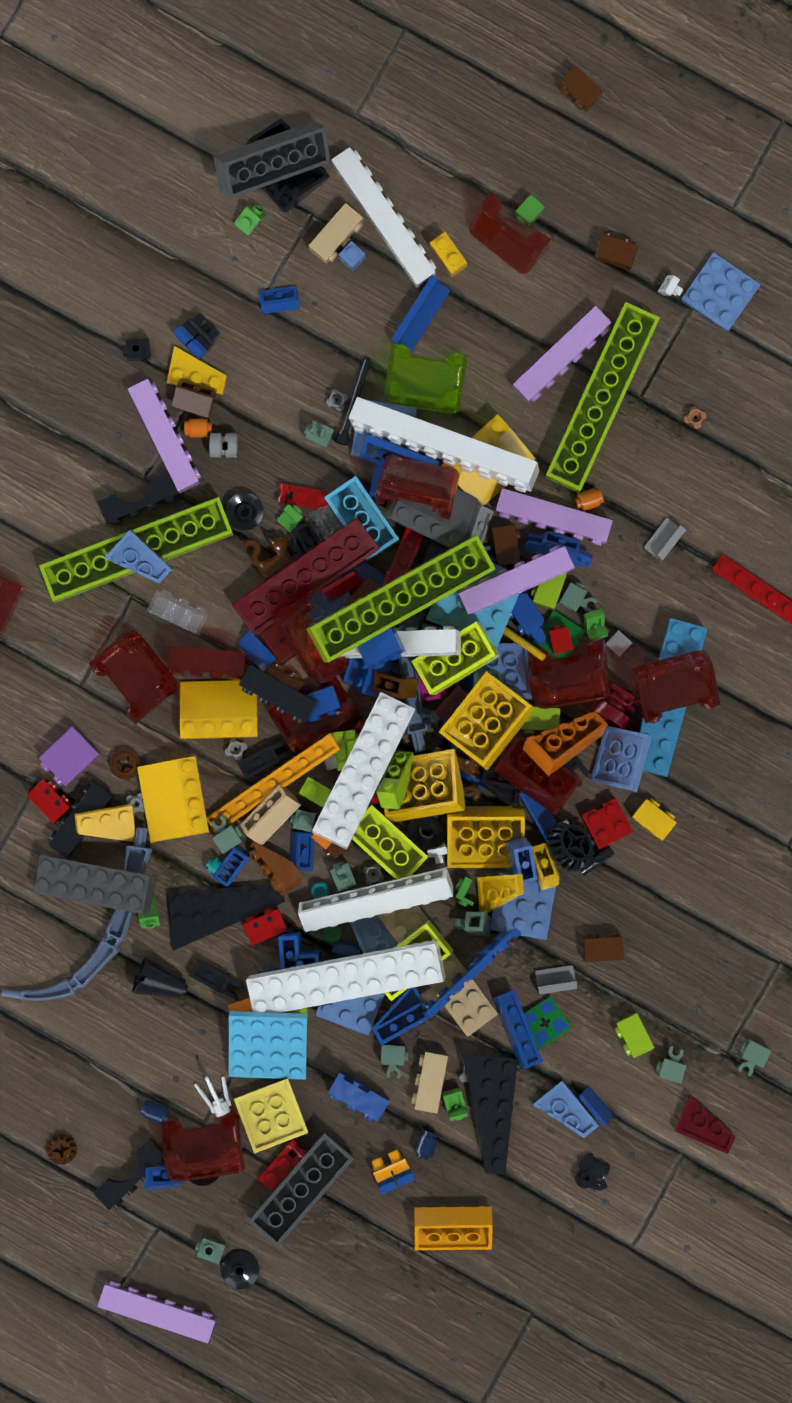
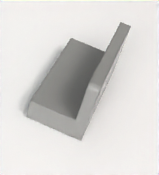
[463,504,494,544]
[644,518,686,562]
[535,965,577,994]

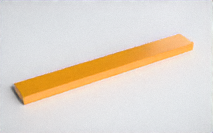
[206,733,342,834]

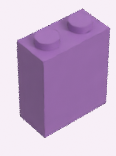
[39,726,100,786]

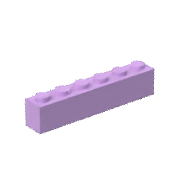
[512,306,611,403]
[128,379,201,493]
[495,488,613,546]
[459,545,574,616]
[97,1281,216,1343]

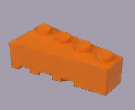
[523,711,608,776]

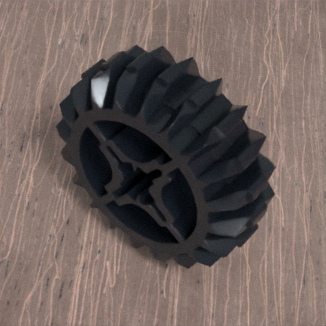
[547,819,595,871]

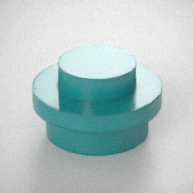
[205,856,222,875]
[310,882,329,899]

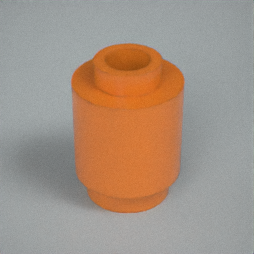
[184,418,212,438]
[574,488,604,512]

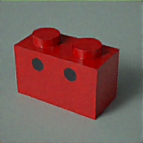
[27,779,71,824]
[243,907,288,946]

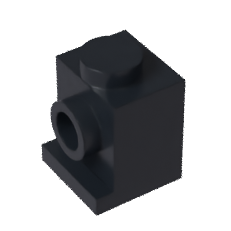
[123,338,151,361]

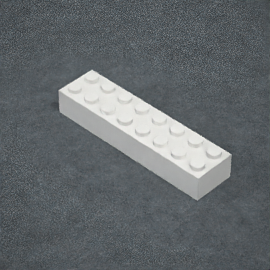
[312,692,415,850]

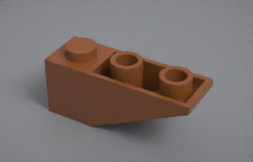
[248,842,303,896]

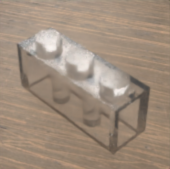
[147,589,209,636]

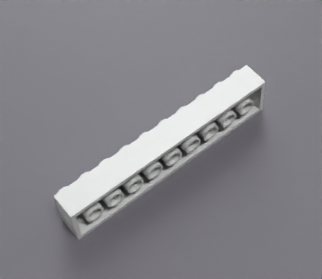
[349,397,539,493]
[246,939,446,1013]

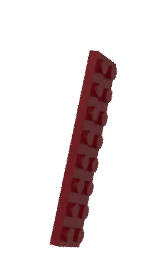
[232,517,380,635]

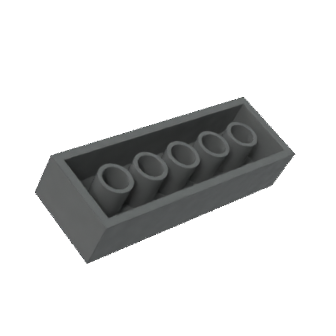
[213,121,331,199]
[34,855,156,914]
[248,1131,354,1247]

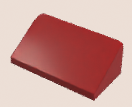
[322,570,363,601]

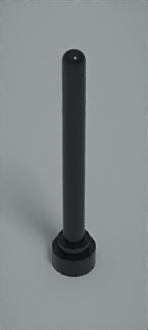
[333,357,371,446]

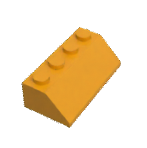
[414,1206,492,1250]

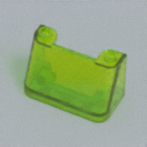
[384,344,468,413]

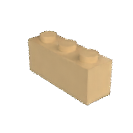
[308,203,363,264]
[240,784,301,845]
[411,1051,448,1114]

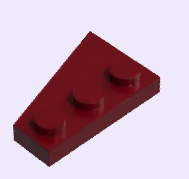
[674,1095,736,1154]

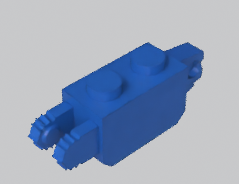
[525,531,593,567]
[510,593,546,645]

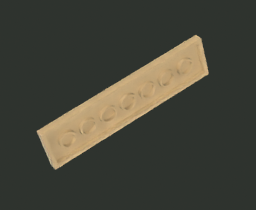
[378,905,498,1037]

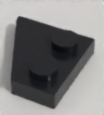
[291,521,320,561]
[480,766,520,808]

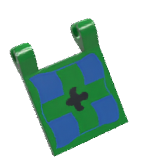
[524,996,572,1050]

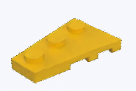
[167,346,227,395]
[74,804,136,842]
[477,874,524,914]

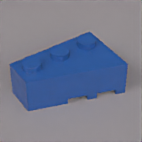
[372,987,430,1045]
[328,1070,390,1122]

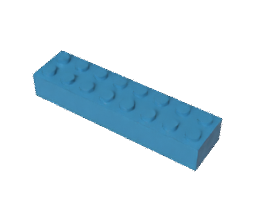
[638,618,708,777]

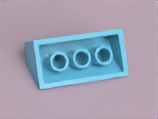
[324,476,399,561]

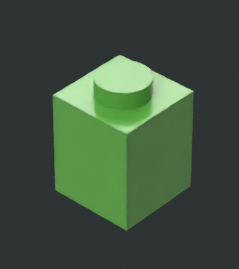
[515,195,545,227]

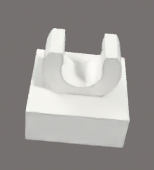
[658,275,683,296]
[427,841,448,864]

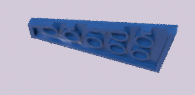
[422,928,522,1019]

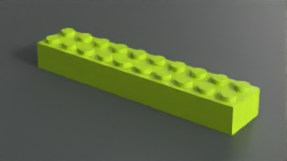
[545,302,660,493]
[39,497,234,603]
[306,535,495,663]

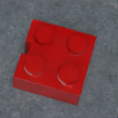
[581,798,633,850]

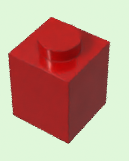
[548,625,573,655]

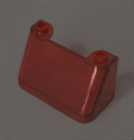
[469,192,551,274]
[374,454,460,520]
[273,600,349,683]
[89,630,180,723]
[527,639,610,709]
[632,650,721,723]
[267,670,361,756]
[162,1112,245,1182]

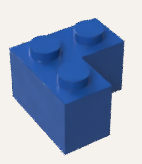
[278,931,322,969]

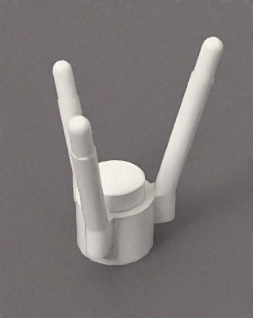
[194,1076,232,1117]

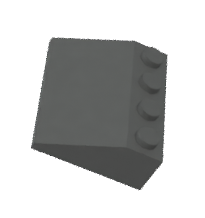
[385,465,478,549]

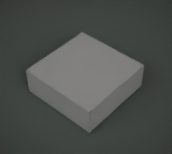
[605,630,632,657]

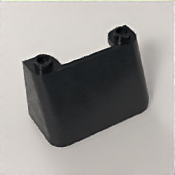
[245,118,330,212]

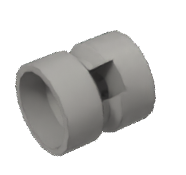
[209,433,238,458]

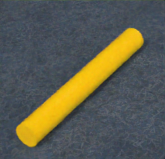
[503,627,546,661]

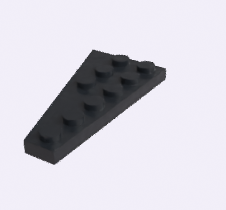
[168,884,285,951]
[461,1053,518,1175]

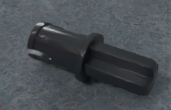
[580,846,614,876]

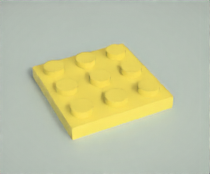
[234,1078,309,1154]

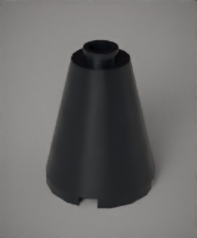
[132,957,188,998]

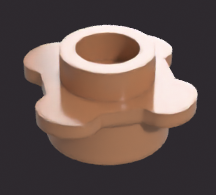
[684,406,707,429]

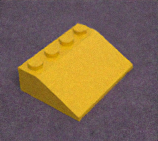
[441,414,535,506]
[439,671,535,770]
[180,680,258,739]
[383,749,465,822]
[137,756,209,843]
[447,806,525,868]

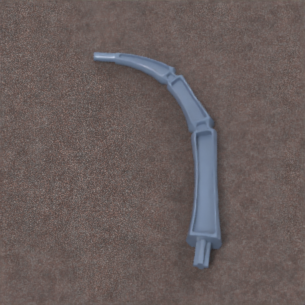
[398,545,491,753]
[1,827,153,1001]

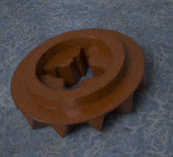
[110,749,141,780]
[46,1134,77,1165]

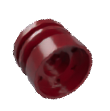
[589,681,641,729]

